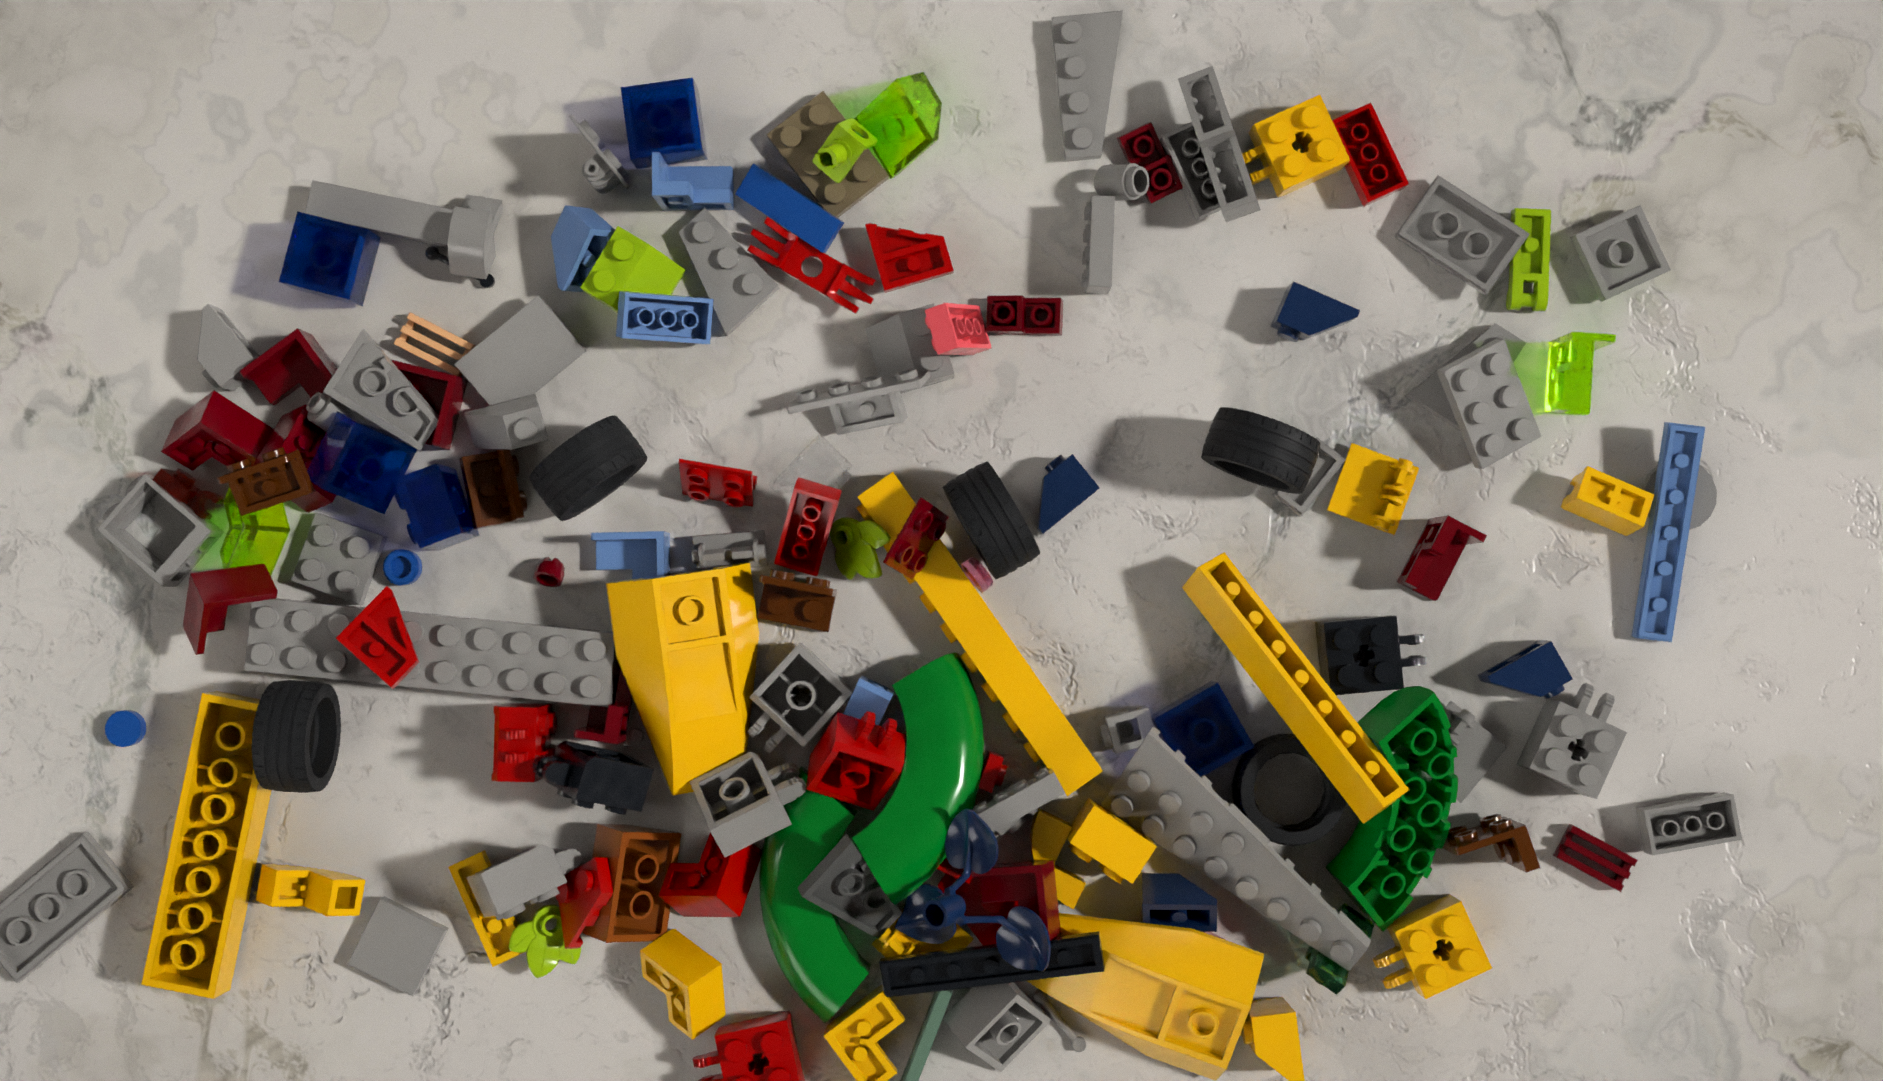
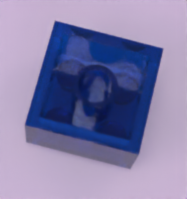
[620,78,708,169]
[279,211,381,307]
[307,411,417,514]
[394,463,480,551]
[1151,681,1255,777]

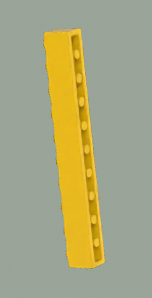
[856,472,1103,796]

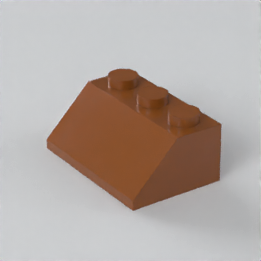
[582,824,682,943]

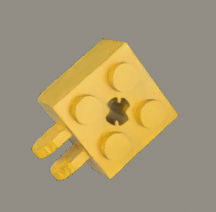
[1242,95,1350,197]
[1372,894,1492,999]

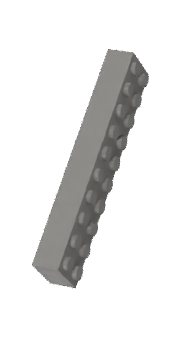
[244,598,620,707]

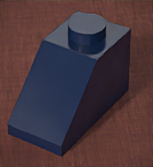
[1270,281,1360,342]
[1037,454,1100,535]
[1478,640,1573,699]
[1142,873,1217,932]

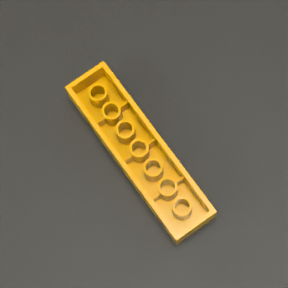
[141,691,272,999]

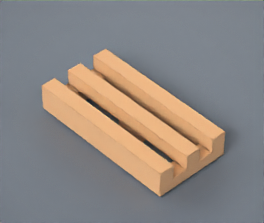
[393,312,476,377]

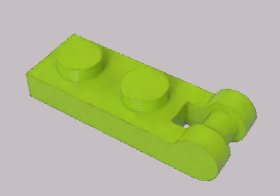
[1506,208,1551,311]

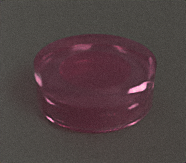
[961,557,993,593]

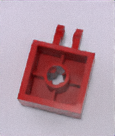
[491,703,557,782]
[806,711,906,811]
[692,1011,805,1081]

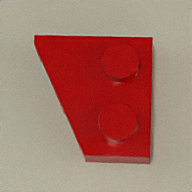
[865,223,954,293]
[336,586,419,689]
[556,857,613,949]

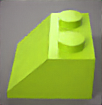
[580,226,686,313]

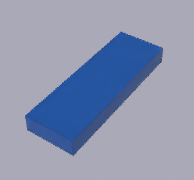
[735,163,844,253]

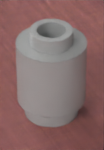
[1094,163,1149,201]
[306,392,364,441]

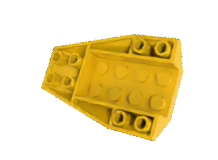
[606,562,759,796]
[1027,913,1264,1081]

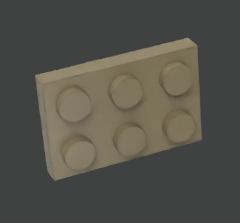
[766,91,889,218]

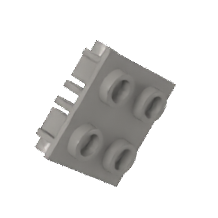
[569,114,629,194]
[1444,701,1507,803]

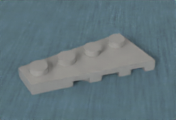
[1051,10,1123,162]

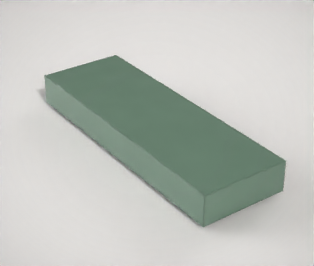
[900,990,952,1081]

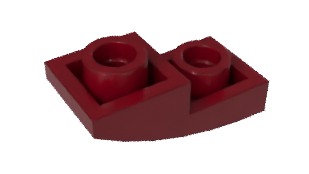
[1117,122,1183,204]
[986,295,1063,336]

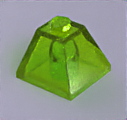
[854,72,942,179]

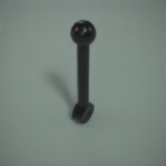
[425,246,495,288]

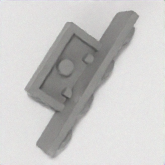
[786,368,931,435]

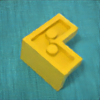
[640,929,726,1040]
[823,984,905,1081]

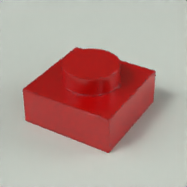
[979,751,1008,793]

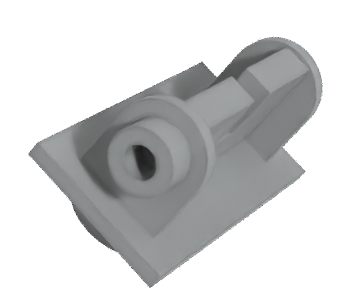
[692,530,768,572]

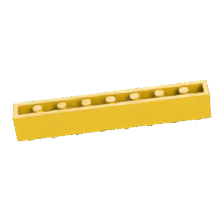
[1182,552,1409,824]

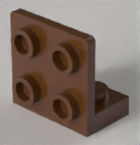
[757,569,837,632]
[1443,814,1540,873]

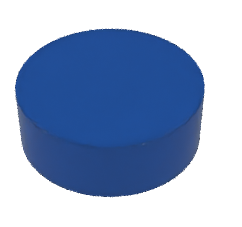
[383,549,422,585]
[105,710,146,747]

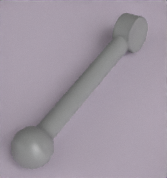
[1033,989,1086,1052]

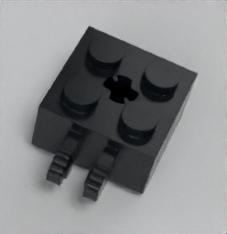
[1315,615,1427,695]
[532,740,654,815]

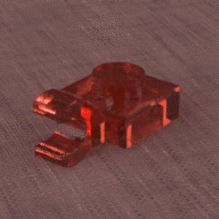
[152,468,224,519]

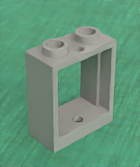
[97,474,224,587]

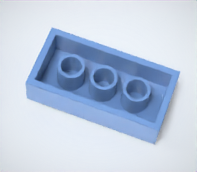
[616,291,714,344]

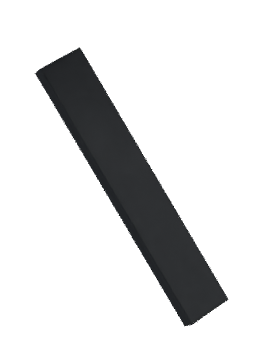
[879,931,1105,997]

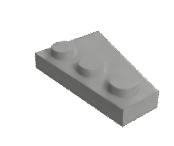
[679,208,779,337]
[1405,324,1526,431]

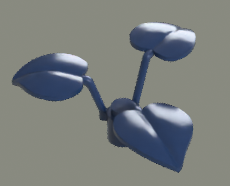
[895,808,1051,972]

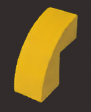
[1030,808,1086,910]
[256,864,365,916]

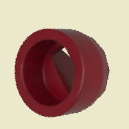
[533,557,565,587]

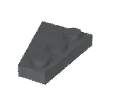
[798,834,902,939]

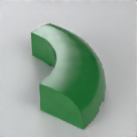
[852,652,984,905]
[1325,686,1458,932]
[759,766,871,1023]

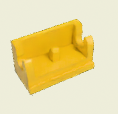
[1560,466,1654,536]

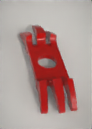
[747,217,876,314]

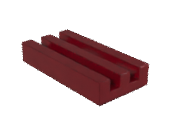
[1553,824,1638,892]

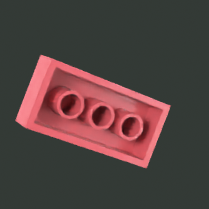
[925,303,992,355]

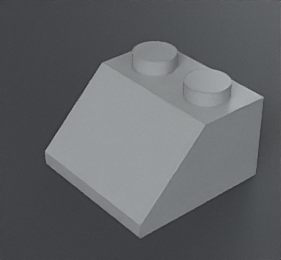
[865,303,954,394]
[943,982,1051,1072]

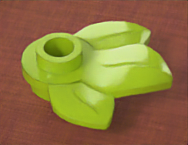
[830,517,891,580]
[509,904,581,978]

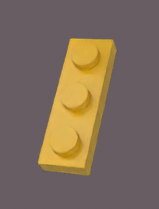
[448,850,524,967]

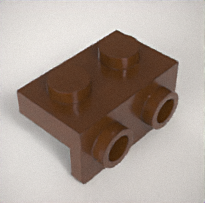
[217,447,315,516]
[459,449,527,530]

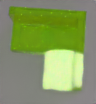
[1545,332,1616,416]
[220,487,290,576]

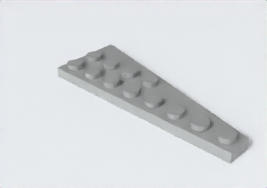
[1101,727,1371,971]

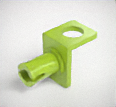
[812,118,879,183]

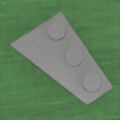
[323,329,439,451]

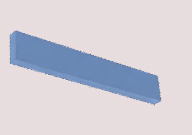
[1632,422,1705,642]

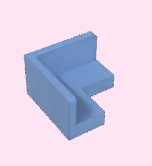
[652,152,734,211]
[591,531,670,579]

